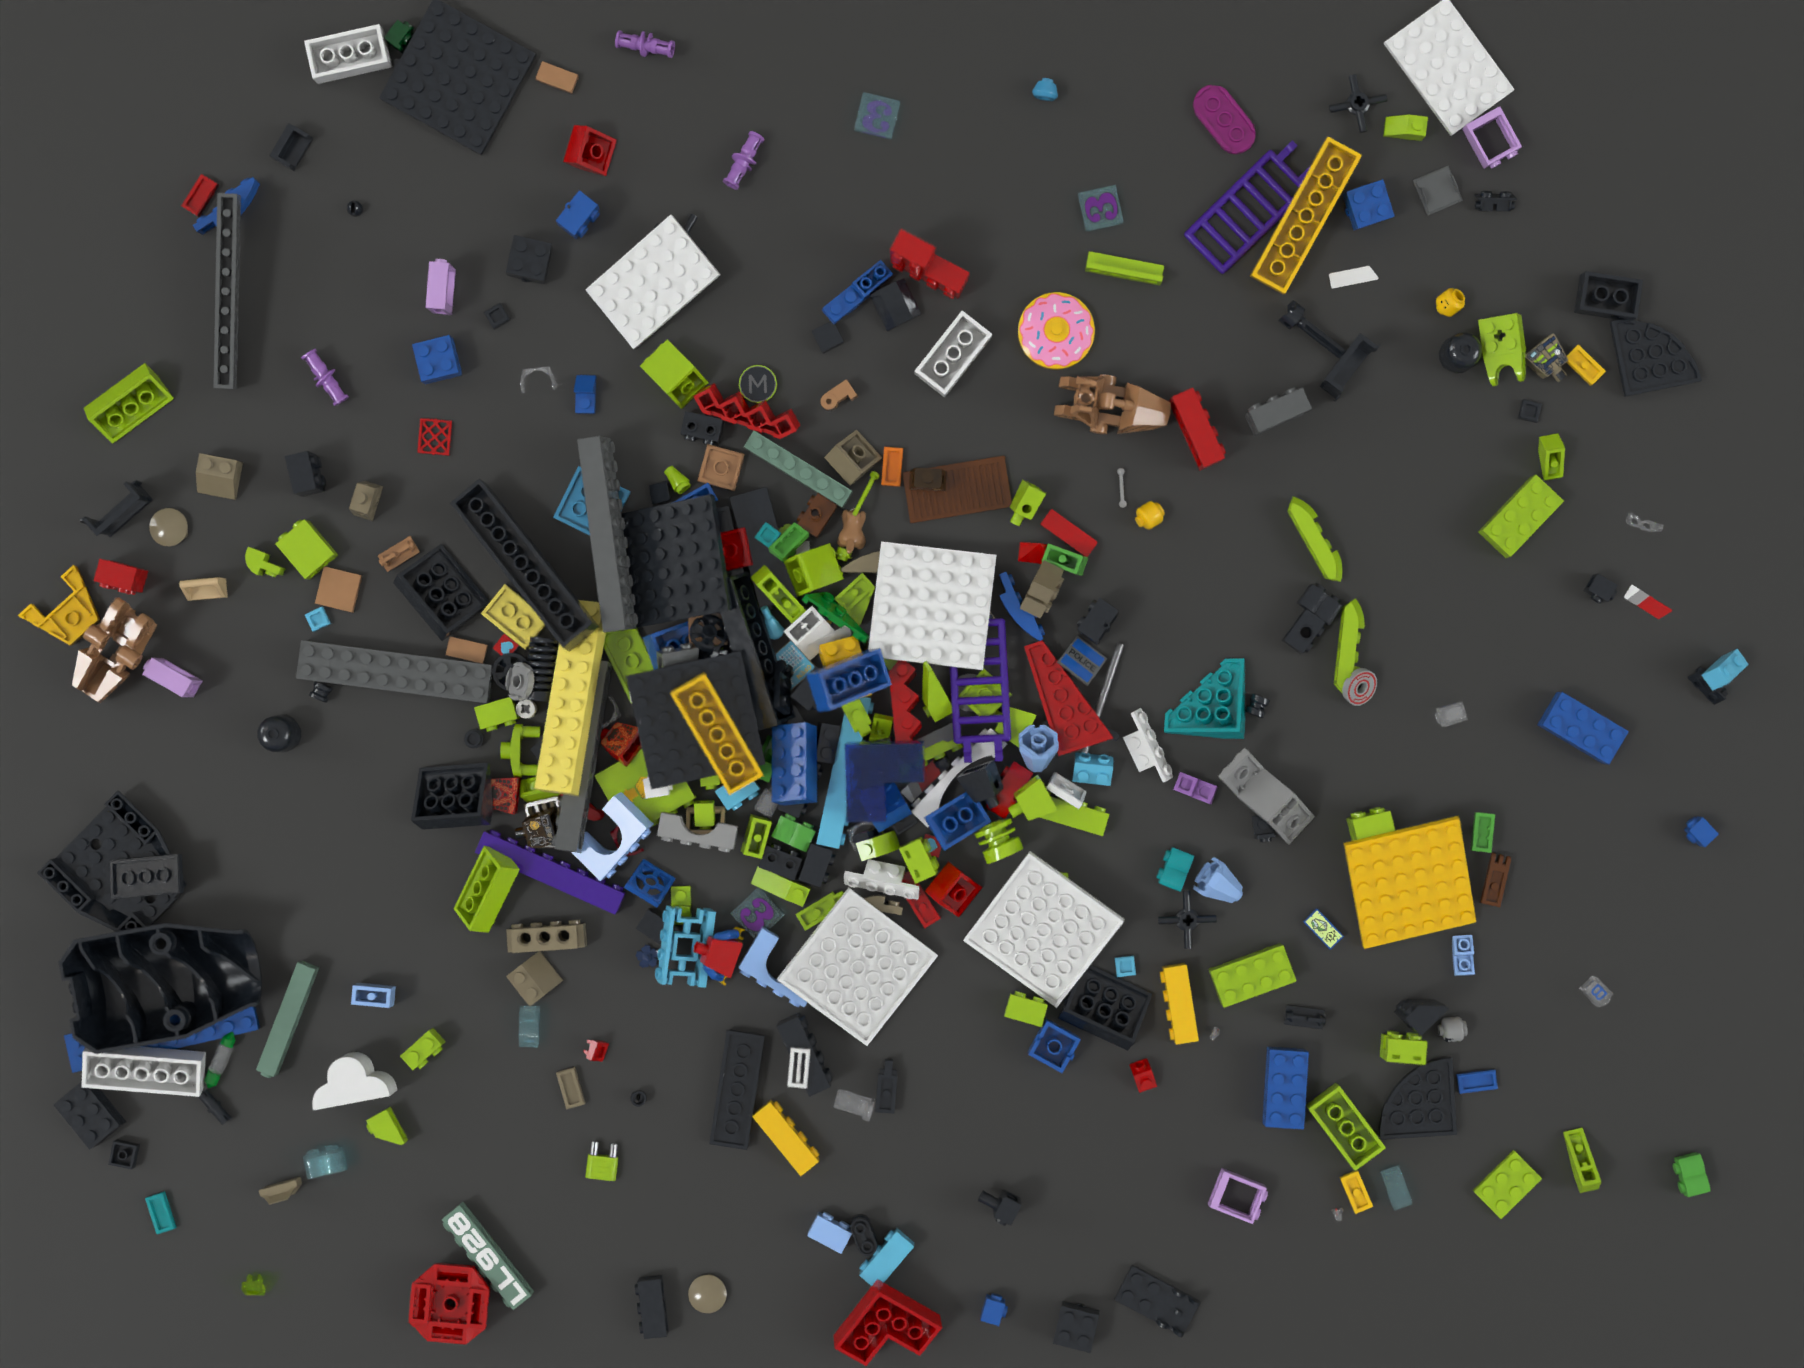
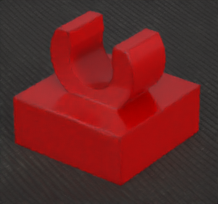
[583,1040,609,1062]

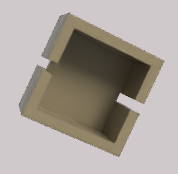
[1020,560,1064,619]

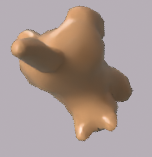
[837,508,866,554]

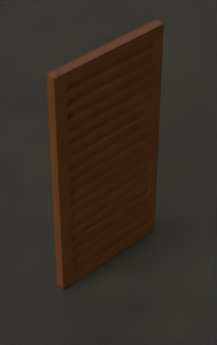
[902,456,1012,523]

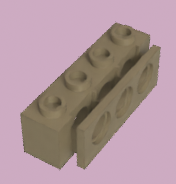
[506,920,587,953]

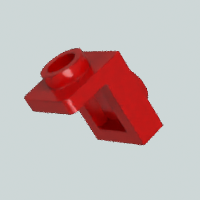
[1129,1058,1157,1093]

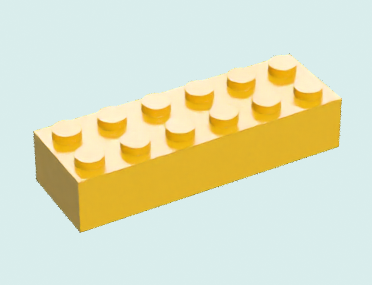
[670,672,763,795]

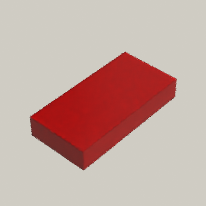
[181,174,219,217]

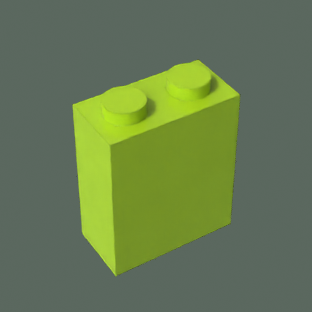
[276,519,338,580]

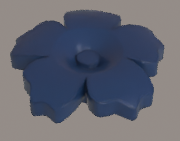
[635,945,658,968]

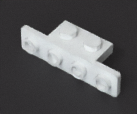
[1123,708,1173,783]
[844,859,920,900]

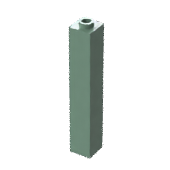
[256,961,320,1078]

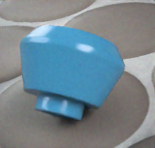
[1032,78,1058,101]

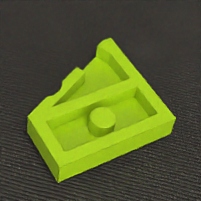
[835,573,875,625]

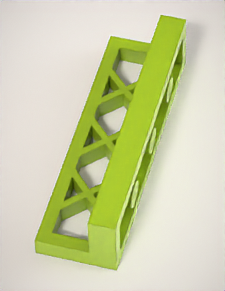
[1085,251,1164,286]

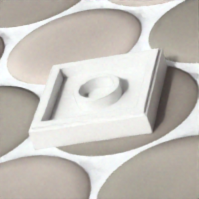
[1046,772,1086,809]

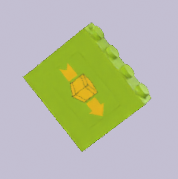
[594,749,697,827]

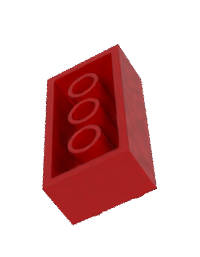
[1169,388,1226,471]

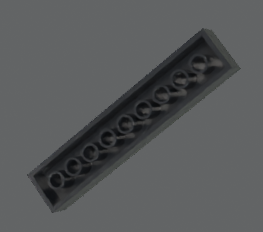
[450,478,599,652]

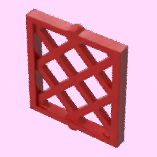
[417,418,452,456]

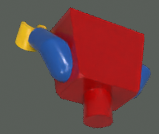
[693,927,745,985]

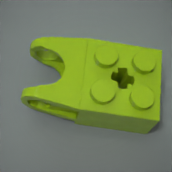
[1478,313,1526,386]

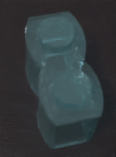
[303,1144,348,1179]

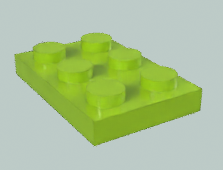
[1472,1150,1542,1219]

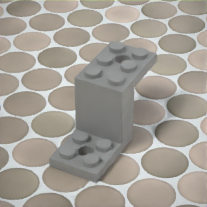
[1218,748,1315,844]

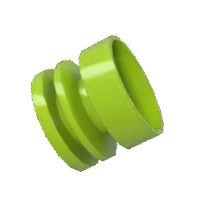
[974,818,1024,864]

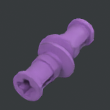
[615,31,675,58]
[723,131,765,190]
[301,348,349,406]

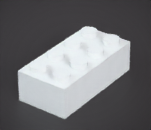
[304,24,392,84]
[914,311,992,398]

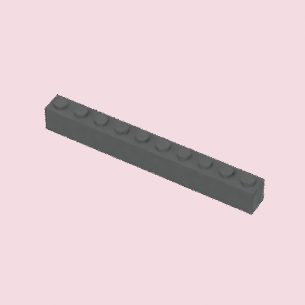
[213,193,241,389]
[553,661,612,854]

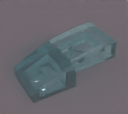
[519,1006,540,1048]
[1380,1165,1413,1211]

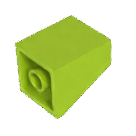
[640,340,709,409]
[784,543,844,597]

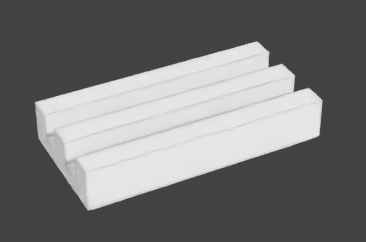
[787,1047,810,1088]

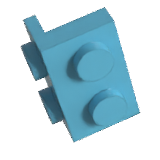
[1072,752,1113,786]

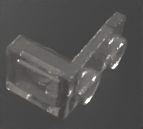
[833,1089,875,1121]

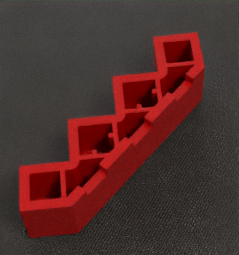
[693,383,800,439]
[889,661,925,768]

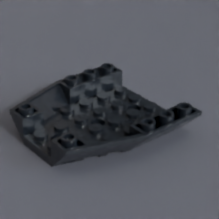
[37,790,187,932]

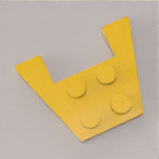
[18,565,100,646]

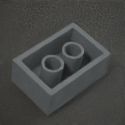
[1244,387,1312,436]

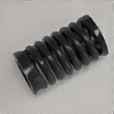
[527,637,559,702]

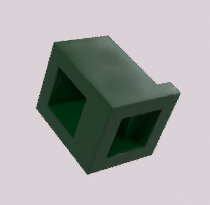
[384,20,414,54]

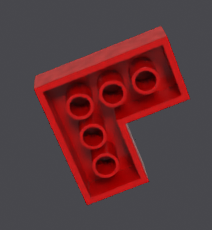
[890,229,970,299]
[833,1279,942,1366]

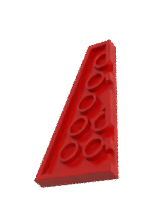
[1024,640,1114,756]

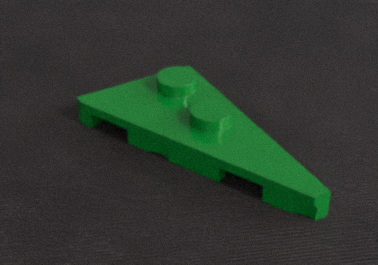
[802,592,869,643]

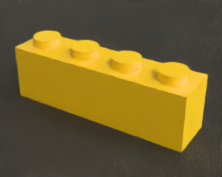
[1160,963,1199,1045]
[752,1099,820,1176]

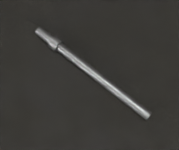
[1080,643,1124,754]

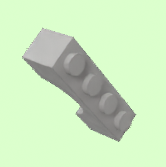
[657,812,739,852]

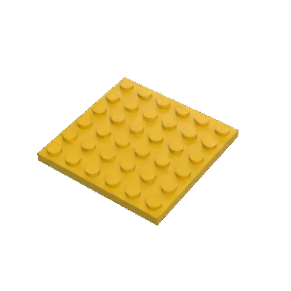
[1344,816,1476,949]

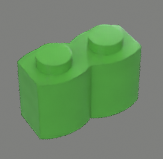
[771,813,816,852]
[1673,1152,1710,1197]

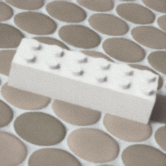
[82,1047,206,1097]

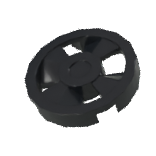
[689,615,728,652]
[492,653,528,690]

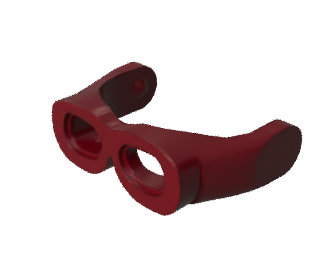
[610,825,644,856]

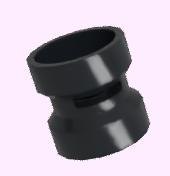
[1245,694,1270,718]

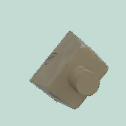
[349,481,383,521]

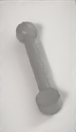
[1117,468,1127,508]

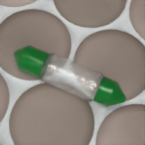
[204,1032,236,1088]

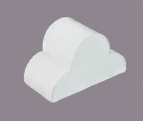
[312,1052,397,1110]

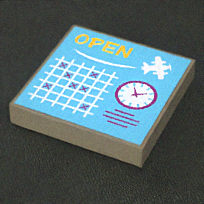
[775,640,815,691]

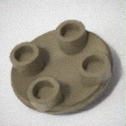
[149,508,188,546]
[688,1274,727,1313]

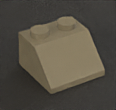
[824,430,882,486]
[196,453,243,500]
[506,951,563,1007]

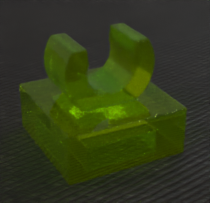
[241,1274,266,1295]

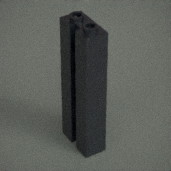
[729,487,798,610]

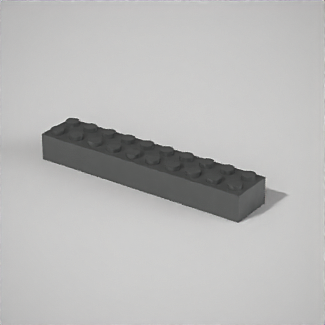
[577,436,638,632]
[296,640,494,703]

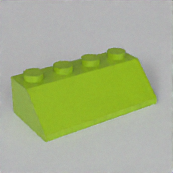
[84,363,174,444]
[454,846,520,933]

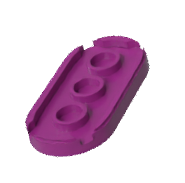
[1193,85,1256,154]

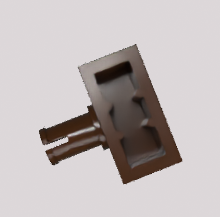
[797,493,838,538]

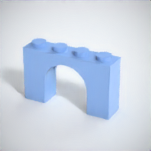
[572,792,654,881]
[738,926,807,1007]

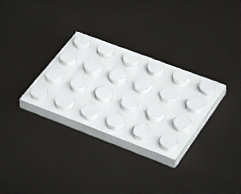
[1384,0,1515,136]
[586,215,721,349]

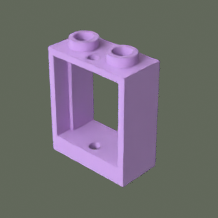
[1462,106,1522,169]
[426,259,456,315]
[142,658,203,697]
[1208,1168,1268,1224]

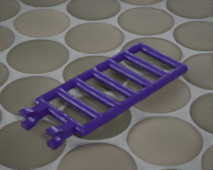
[1184,140,1311,274]
[950,618,1011,763]

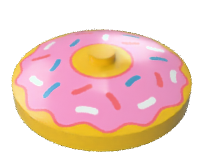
[1018,292,1095,370]

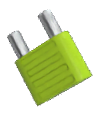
[585,1141,618,1181]

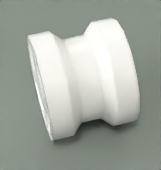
[516,699,537,718]

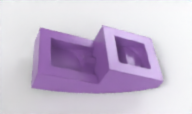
[1173,772,1218,804]

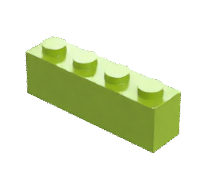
[1040,792,1109,836]

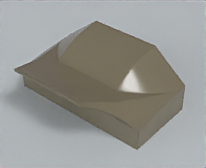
[259,1177,302,1205]

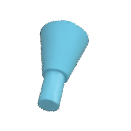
[761,606,785,640]

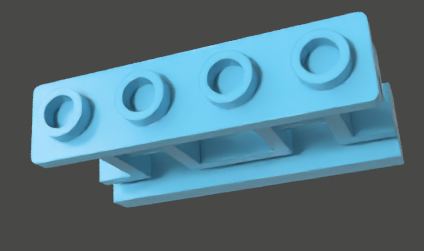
[655,906,716,987]

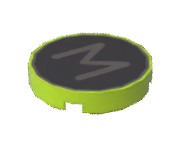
[739,365,777,404]

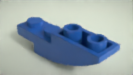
[193,177,260,235]
[822,260,893,324]
[999,572,1045,641]

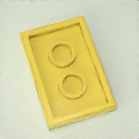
[481,584,545,650]

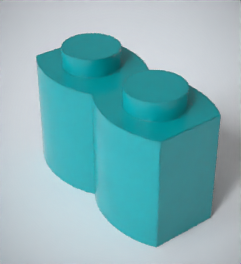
[1156,847,1194,892]

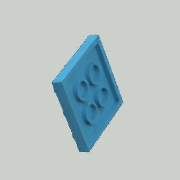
[553,466,630,535]

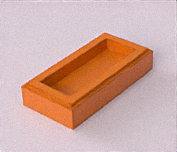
[881,447,903,487]

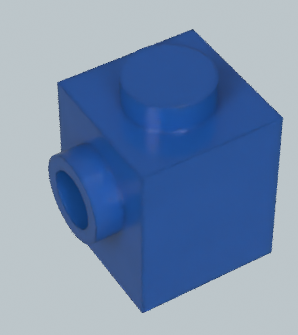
[1683,816,1719,847]
[980,1293,1008,1326]

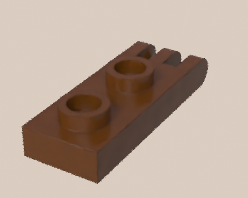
[1480,852,1511,907]

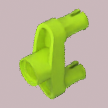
[500,724,541,778]

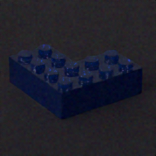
[845,740,926,822]

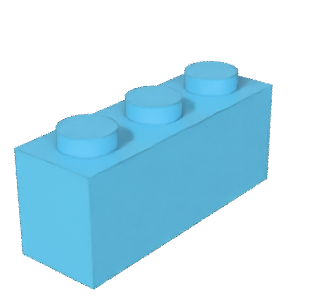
[859,1228,914,1286]

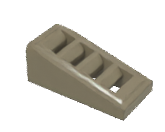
[523,796,561,817]

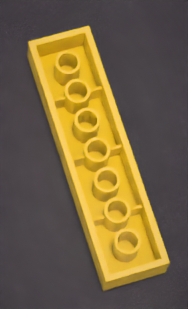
[1250,137,1362,294]

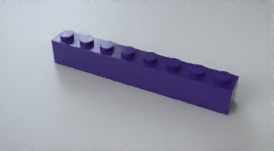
[475,829,627,915]

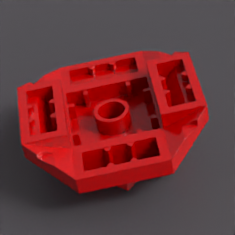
[408,1263,490,1345]

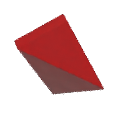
[1018,542,1047,564]

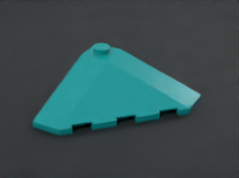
[1164,658,1245,739]

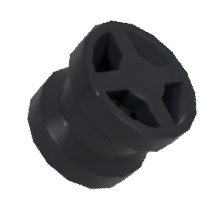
[309,681,333,703]

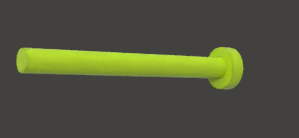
[852,471,879,516]

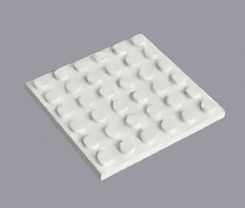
[868,542,996,670]
[963,851,1124,1008]
[777,888,938,1046]

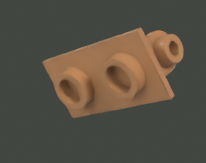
[378,536,420,572]

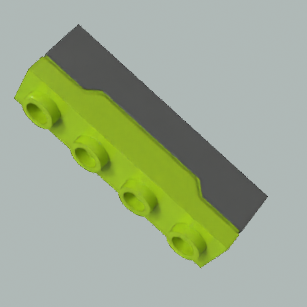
[896,723,963,777]

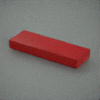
[1040,509,1098,557]
[902,870,941,928]

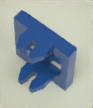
[624,859,676,907]

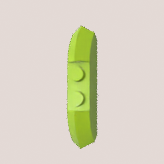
[1287,497,1342,582]
[1334,598,1365,694]

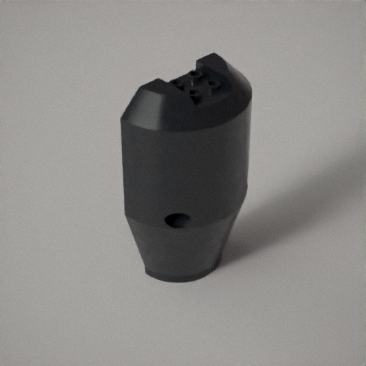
[59,923,262,1054]

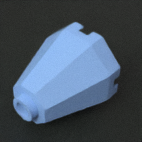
[1018,725,1059,772]
[1193,857,1243,903]

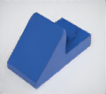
[574,375,596,414]

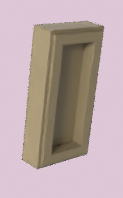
[556,1067,586,1110]

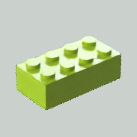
[1478,475,1564,558]
[1208,943,1296,1008]
[1305,1083,1386,1171]

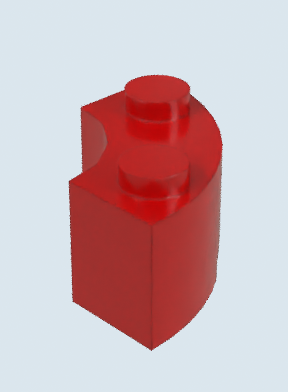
[985,761,1033,819]

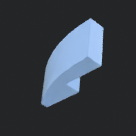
[1452,935,1475,976]

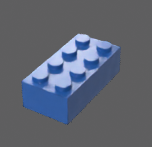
[806,648,892,712]
[1537,692,1629,765]
[772,722,817,806]
[1262,1047,1309,1129]

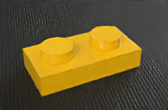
[1566,345,1606,386]
[1339,1170,1373,1214]

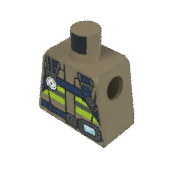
[1526,333,1568,382]

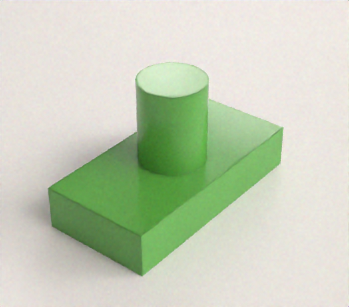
[769,522,809,562]
[1470,812,1495,853]

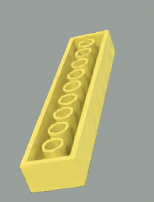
[534,600,606,796]

